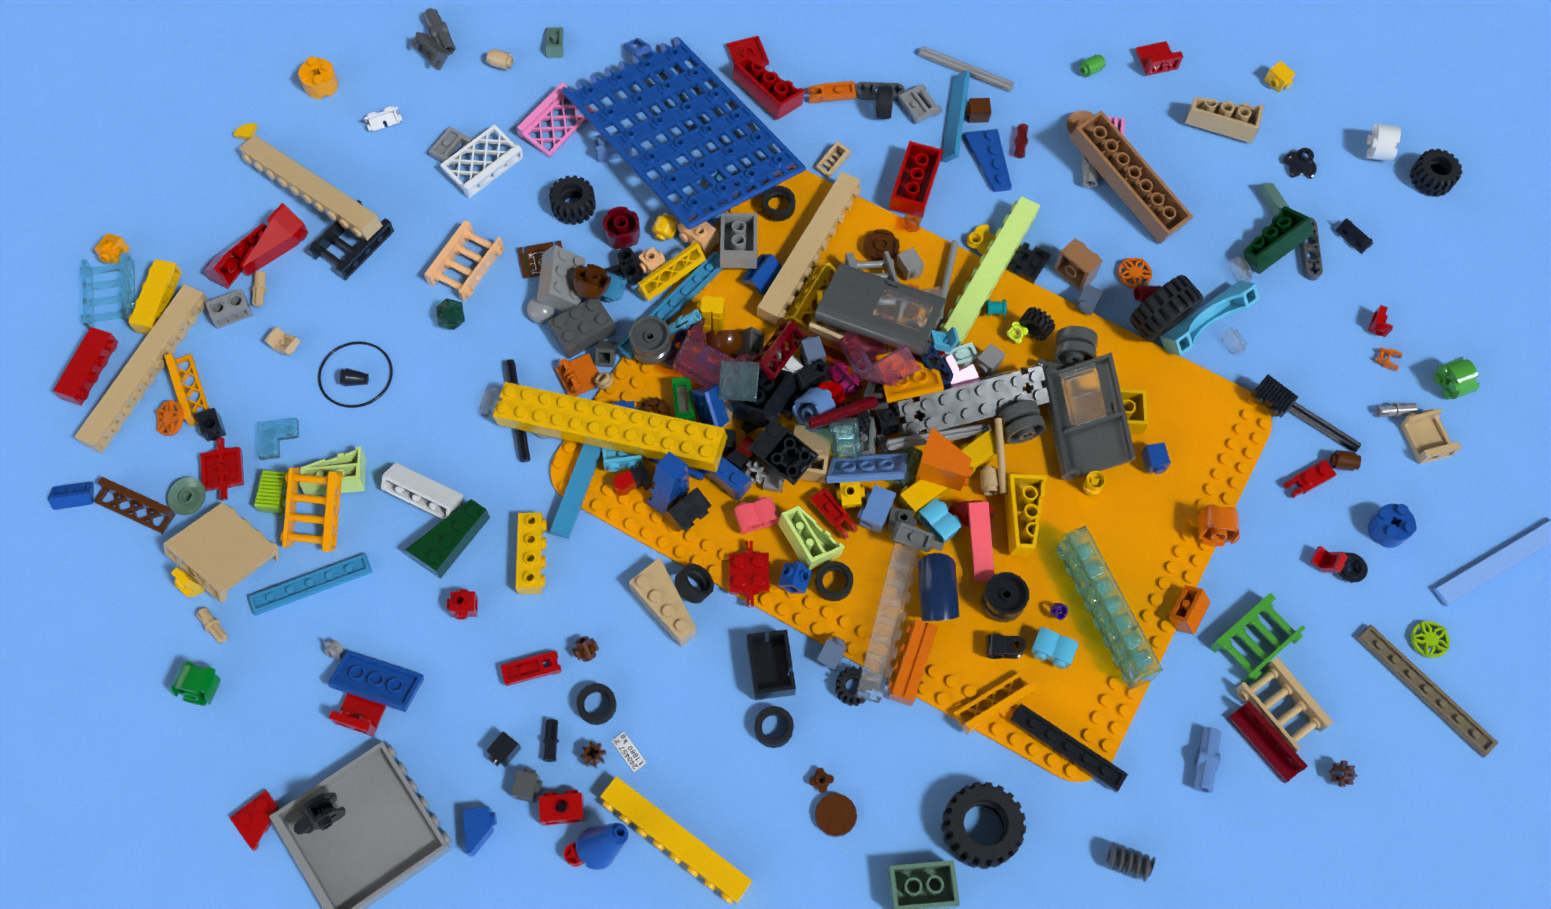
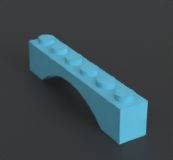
[1160,281,1260,356]

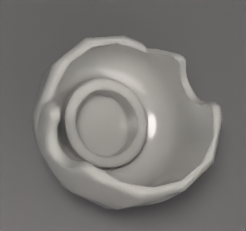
[527,296,555,324]

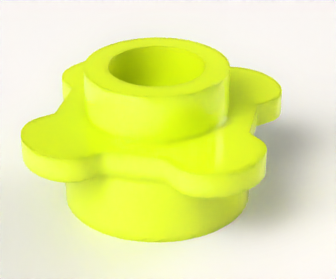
[1006,321,1028,343]

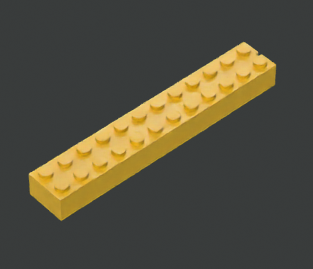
[493,382,727,472]

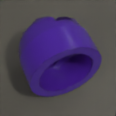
[1050,603,1068,620]

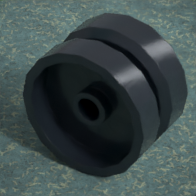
[981,572,1029,622]

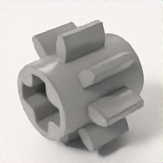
[742,460,768,484]

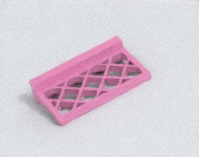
[517,82,594,158]

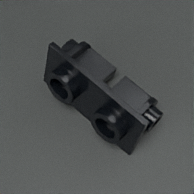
[1335,218,1373,254]

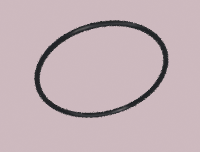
[318,341,393,408]

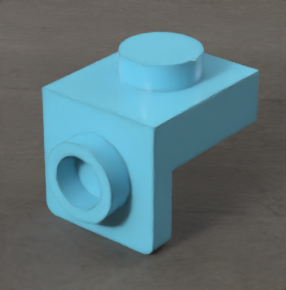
[929,327,959,353]

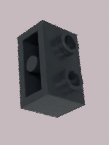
[663,488,712,532]

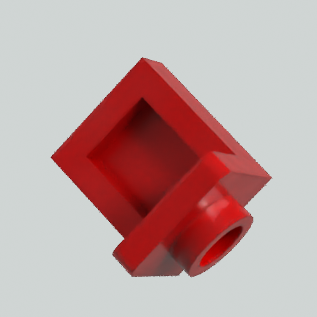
[1310,546,1348,573]

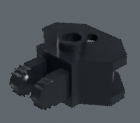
[294,792,346,835]

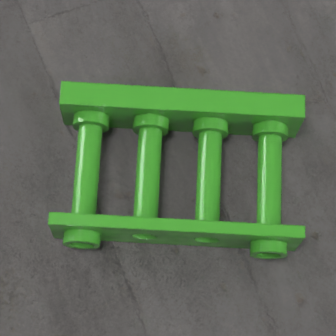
[1210,593,1306,683]

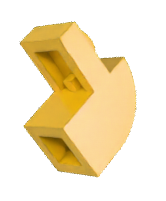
[171,567,206,597]

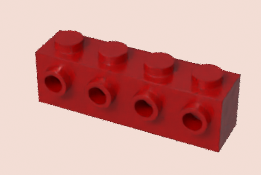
[53,327,118,406]

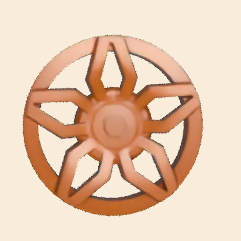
[1118,258,1152,289]
[156,400,184,436]

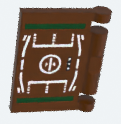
[518,240,562,279]

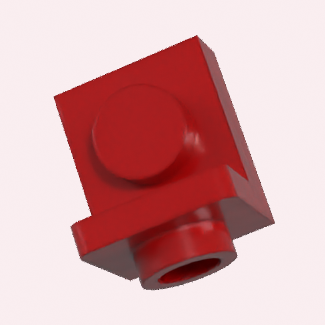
[1368,305,1393,337]

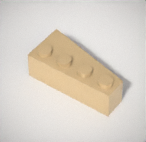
[1185,97,1264,143]
[629,557,697,647]

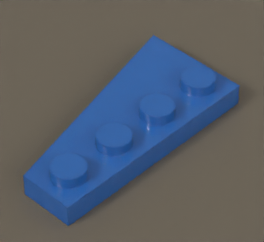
[963,129,1012,192]

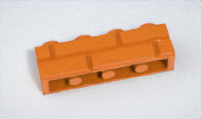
[887,619,938,706]

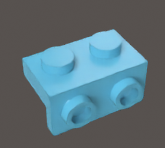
[602,448,643,472]

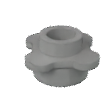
[324,639,344,660]

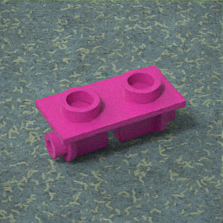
[828,359,863,395]

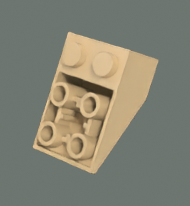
[793,424,833,483]

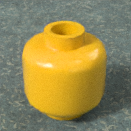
[652,213,678,242]

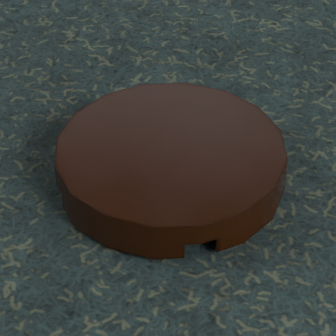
[863,229,900,261]
[815,793,857,837]

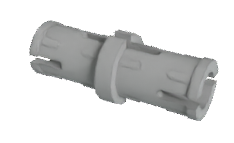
[1376,403,1418,418]

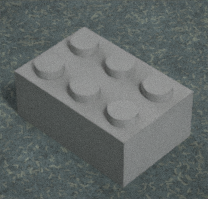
[720,213,757,269]
[537,245,585,312]

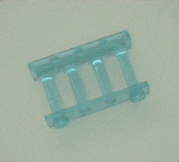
[80,253,136,330]

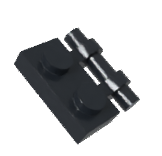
[1007,242,1051,284]

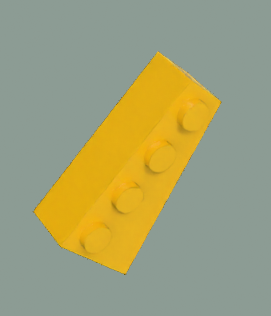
[1004,474,1047,556]

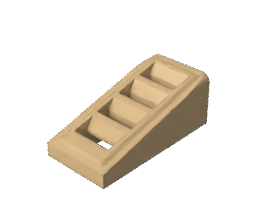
[815,141,851,178]

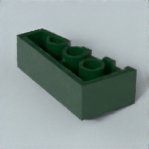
[1243,206,1313,274]
[405,499,490,579]

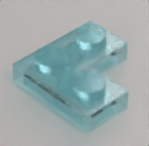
[258,417,299,460]

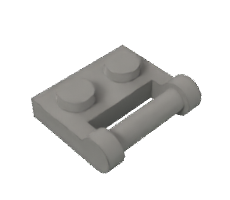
[898,84,942,124]
[429,126,473,170]

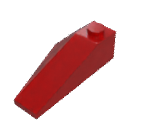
[239,203,309,276]
[204,223,267,289]

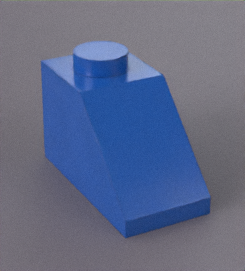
[463,806,497,857]

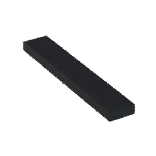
[1009,703,1128,793]

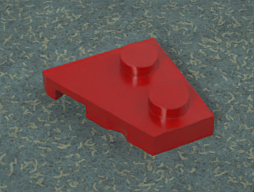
[230,790,280,851]

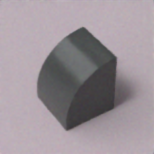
[595,340,618,367]

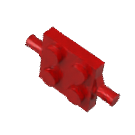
[200,437,244,501]
[729,541,770,607]

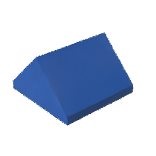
[691,384,729,427]

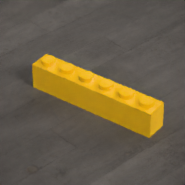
[898,430,997,518]

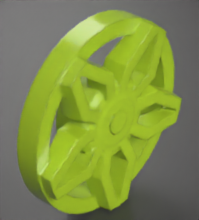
[1410,621,1450,658]

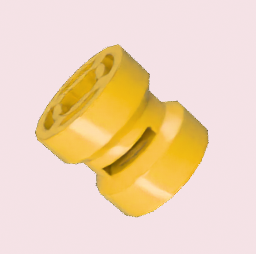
[1083,471,1106,496]

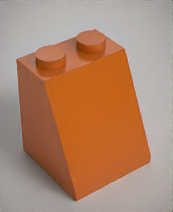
[916,428,973,491]

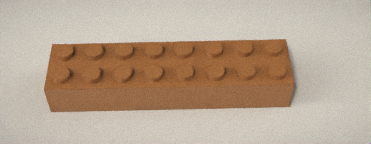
[1069,110,1193,244]

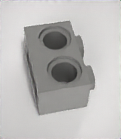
[205,289,254,329]

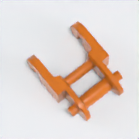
[1375,348,1403,371]

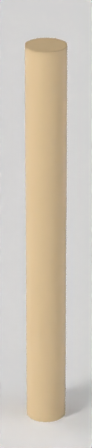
[994,418,1008,494]

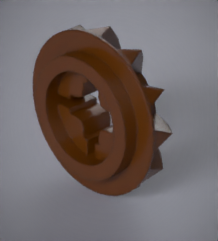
[639,396,669,416]

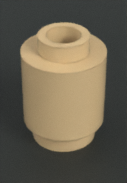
[487,49,514,70]
[979,466,1000,496]

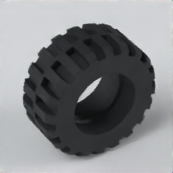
[1130,275,1203,342]
[941,782,1026,869]

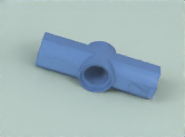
[1193,727,1221,793]

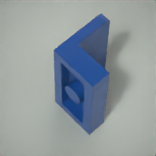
[741,254,782,295]

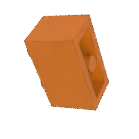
[1169,585,1211,635]

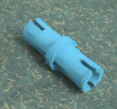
[668,309,702,336]

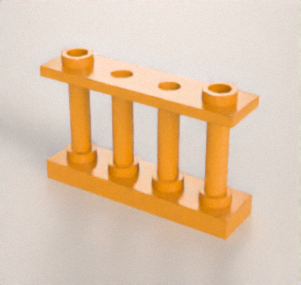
[280,467,343,552]

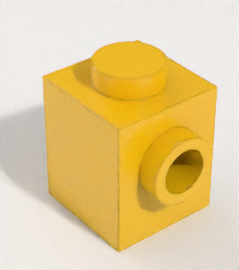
[1264,61,1296,92]

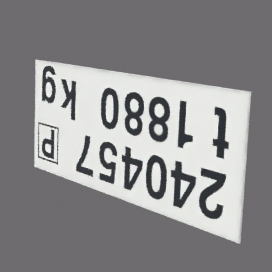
[612,732,646,772]

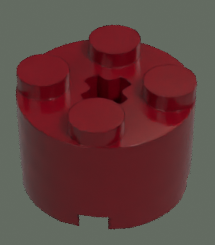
[603,206,640,249]

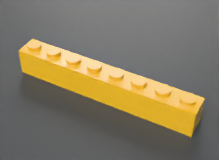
[600,776,752,905]

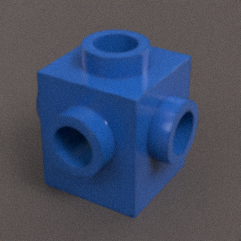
[778,561,812,594]

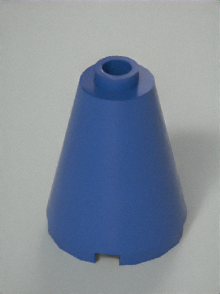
[576,823,628,870]

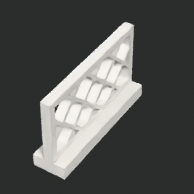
[440,124,523,199]

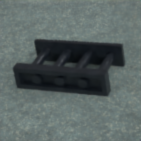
[308,200,394,281]

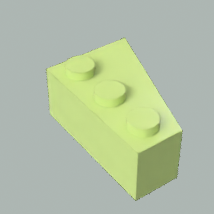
[299,446,366,496]
[778,506,845,570]

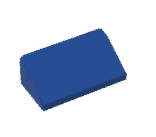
[48,482,94,510]

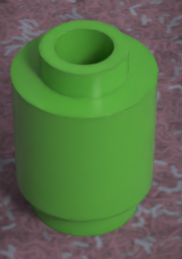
[1079,55,1105,77]

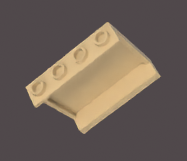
[163,502,279,603]

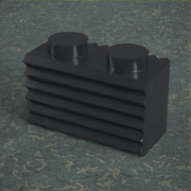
[1251,374,1299,418]

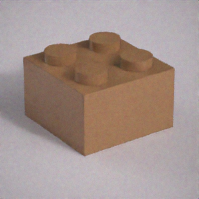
[1054,238,1103,292]

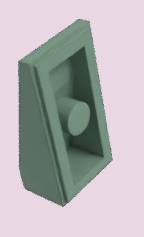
[545,27,563,58]

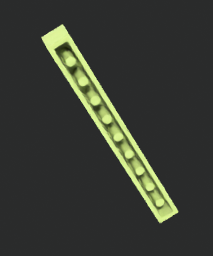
[939,196,1040,348]

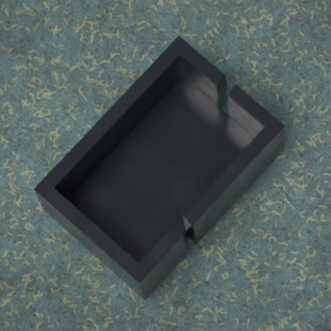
[746,629,796,700]

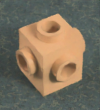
[638,247,666,275]

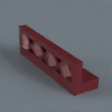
[748,320,806,380]
[1227,701,1308,784]

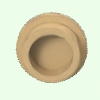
[595,371,613,389]

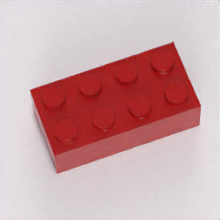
[889,141,943,218]

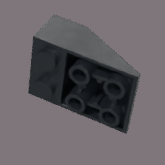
[748,418,819,485]

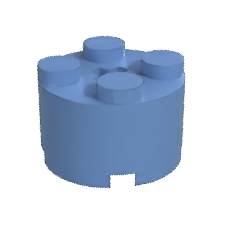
[792,387,837,432]

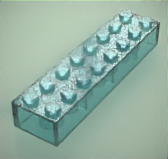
[1056,526,1163,689]

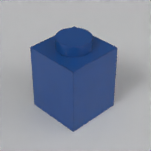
[1141,442,1171,474]

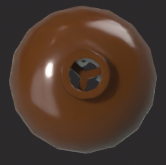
[573,264,611,299]
[706,330,743,360]

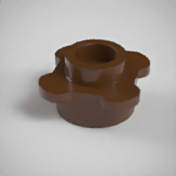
[809,768,834,793]

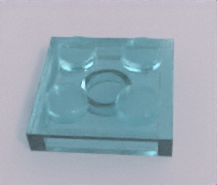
[718,361,759,402]

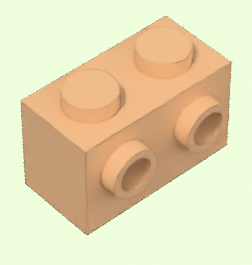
[677,216,720,254]

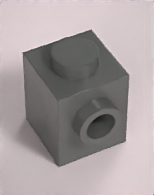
[887,507,917,533]
[511,768,543,803]

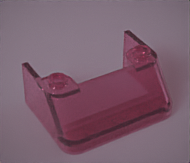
[839,311,920,386]
[672,317,754,400]

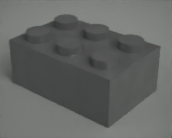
[548,298,616,359]

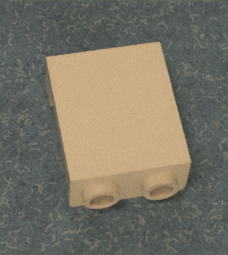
[1400,408,1461,465]

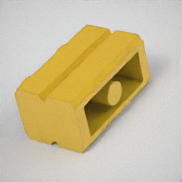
[697,295,725,332]

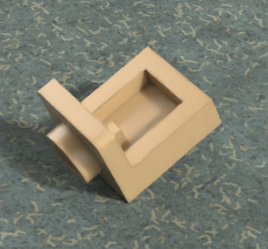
[265,327,301,356]

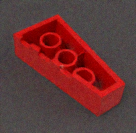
[732,56,805,120]

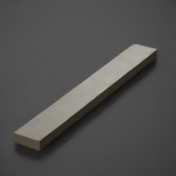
[1356,624,1499,757]

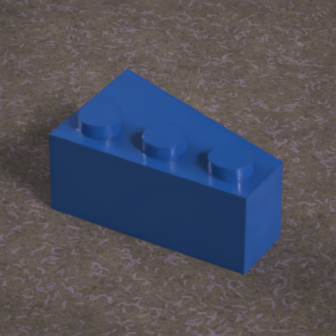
[647,452,690,514]

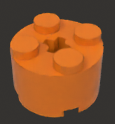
[1198,504,1240,547]

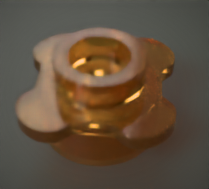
[903,214,922,232]

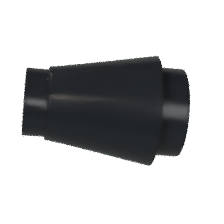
[340,368,369,387]

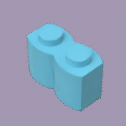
[916,498,962,544]
[1030,627,1079,669]

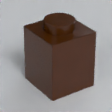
[965,98,991,123]

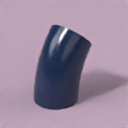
[918,553,960,621]

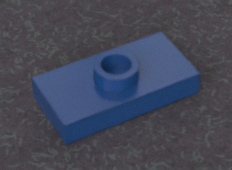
[624,38,652,57]

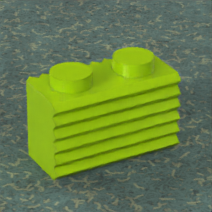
[254,470,287,514]

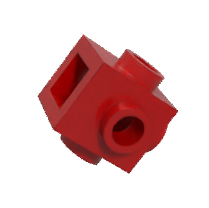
[447,589,478,620]

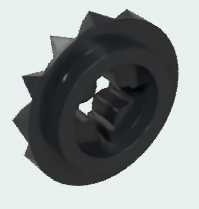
[1337,553,1368,583]

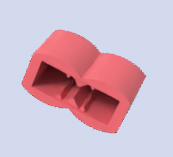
[734,497,779,534]

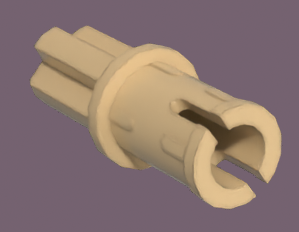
[251,271,267,307]
[196,608,228,644]

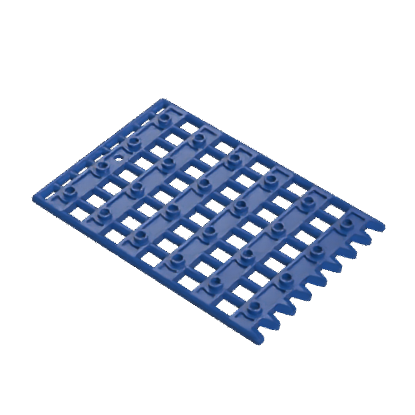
[562,37,806,230]

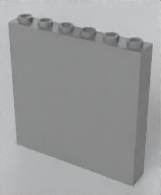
[269,741,452,909]

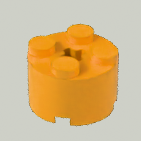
[298,56,338,99]

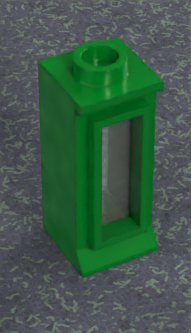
[671,376,696,422]

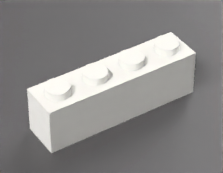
[381,463,463,519]

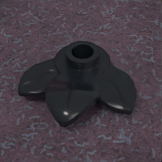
[1282,148,1317,179]

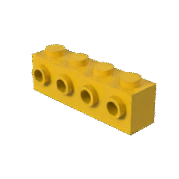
[129,259,182,334]
[516,512,547,594]

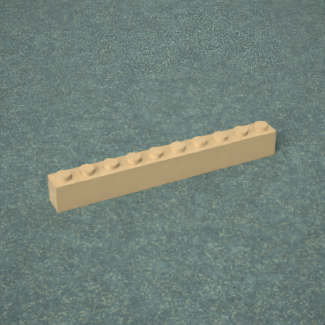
[239,135,382,241]
[757,171,862,326]
[74,284,208,454]

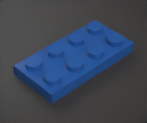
[328,650,424,712]

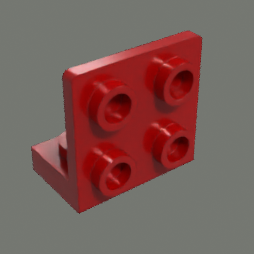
[1135,41,1183,76]
[329,693,387,737]

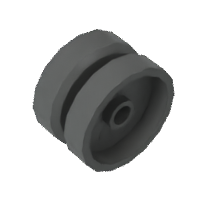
[629,316,672,365]
[1054,326,1098,366]
[997,400,1047,444]

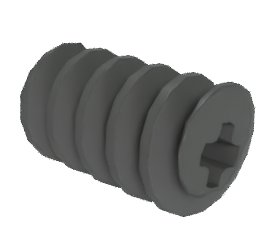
[1106,842,1155,882]

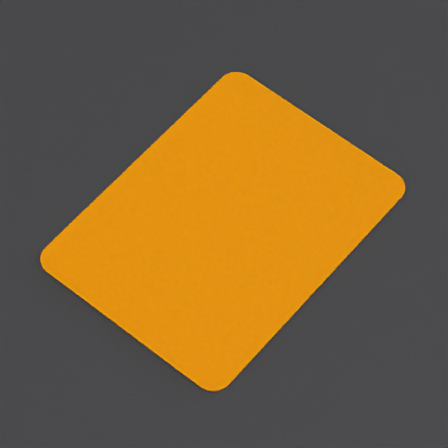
[550,166,1272,782]

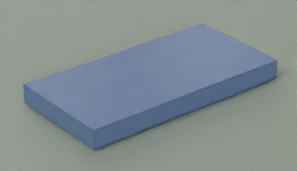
[826,453,909,483]

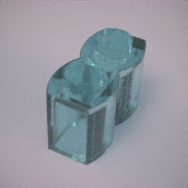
[828,417,862,459]

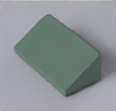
[1258,183,1290,216]

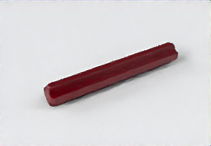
[807,396,878,429]

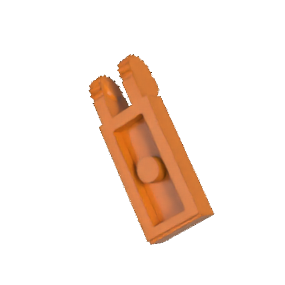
[807,81,856,104]

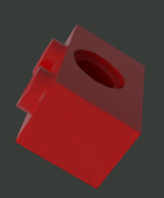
[539,790,585,826]

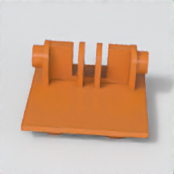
[555,353,600,397]

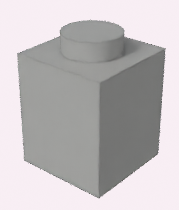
[896,247,924,280]
[975,343,1006,376]

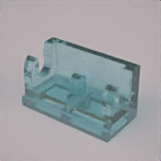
[889,447,923,490]

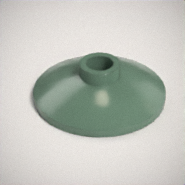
[168,477,206,516]

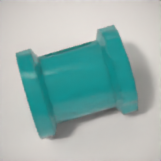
[986,299,1007,316]

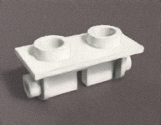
[364,106,403,132]

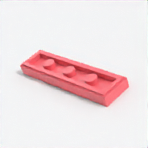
[967,501,994,582]

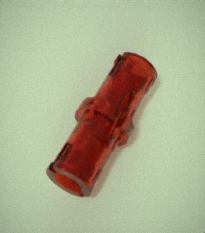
[1014,124,1029,159]

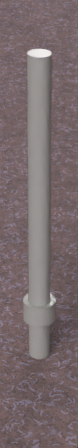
[934,240,959,331]

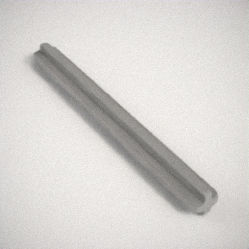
[919,46,1014,91]
[886,423,992,450]

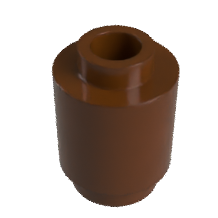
[1330,450,1361,471]

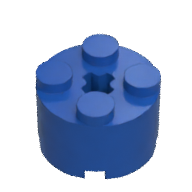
[1368,503,1417,548]

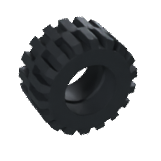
[1410,149,1462,197]
[549,175,596,225]

